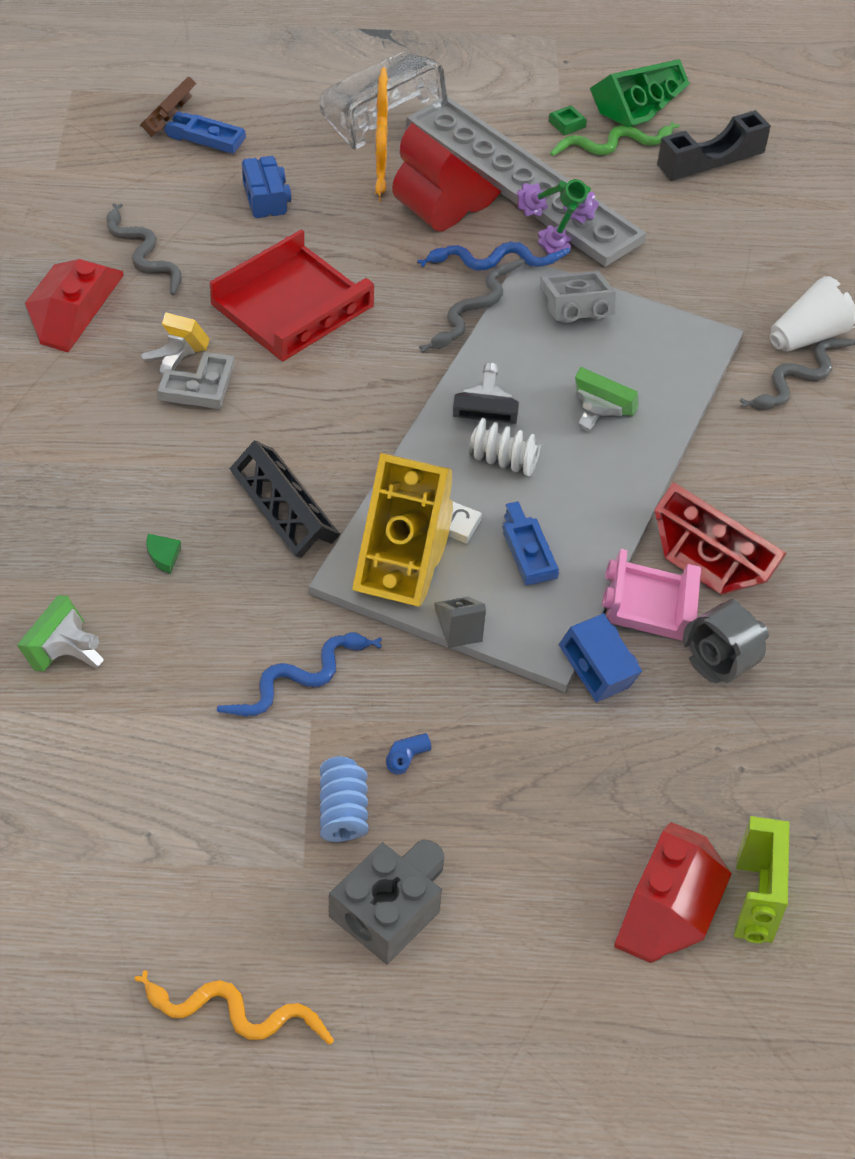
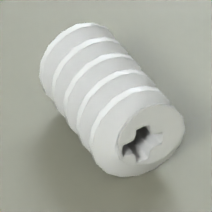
[468,418,541,476]

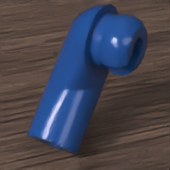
[386,733,431,774]

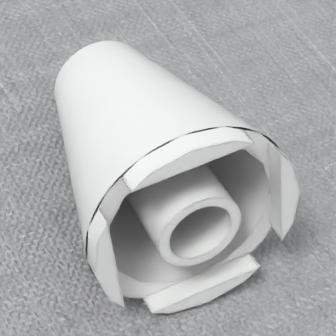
[770,276,855,352]

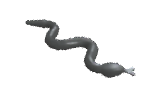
[107,203,182,295]
[419,259,525,352]
[740,338,855,410]

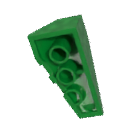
[590,59,690,127]

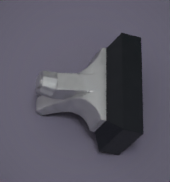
[453,363,519,424]

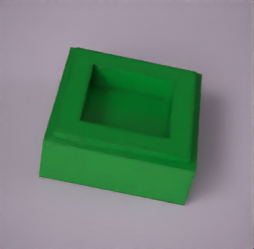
[548,105,587,136]

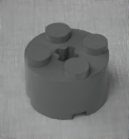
[683,599,769,684]

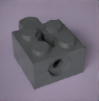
[329,839,444,965]

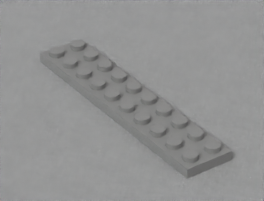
[406,96,647,267]

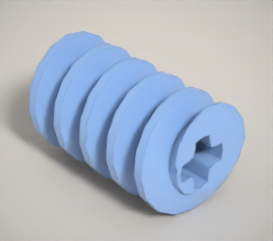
[320,756,368,842]

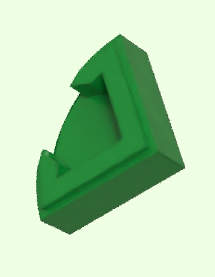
[146,534,181,574]

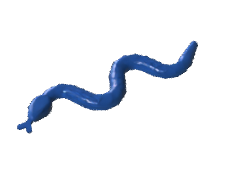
[417,241,570,271]
[217,632,382,717]

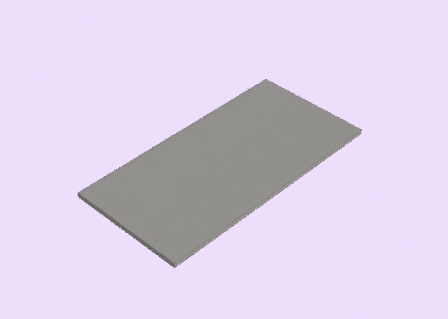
[309,258,744,693]

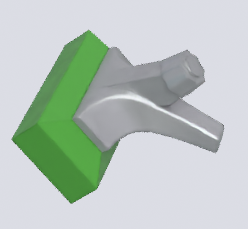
[575,367,639,432]
[17,595,104,672]

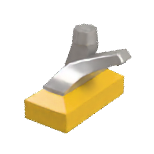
[140,312,210,375]

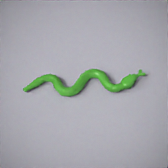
[550,122,680,156]

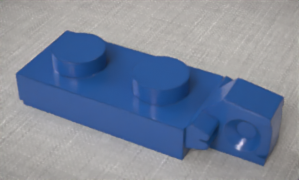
[502,501,559,586]

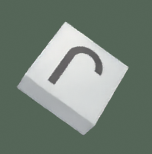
[448,501,482,544]

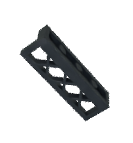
[229,440,341,558]

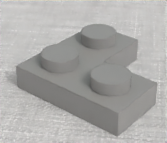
[157,352,235,409]

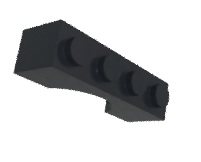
[657,110,771,181]

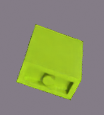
[734,816,790,944]

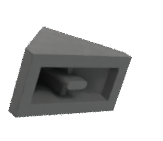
[434,596,486,648]

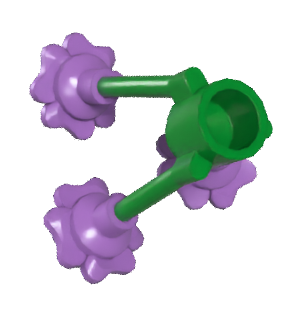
[516,179,599,254]

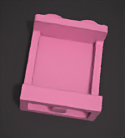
[602,549,701,641]

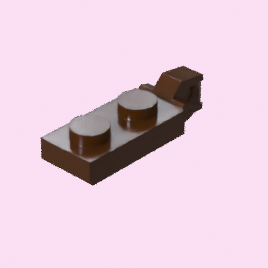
[140,77,196,138]

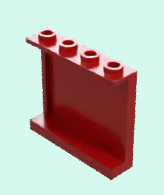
[209,229,374,362]

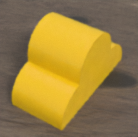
[352,453,453,607]

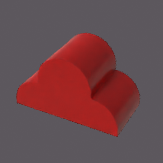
[392,123,501,231]

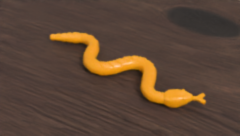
[375,67,388,202]
[134,970,334,1045]

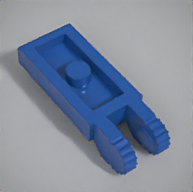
[164,112,246,154]

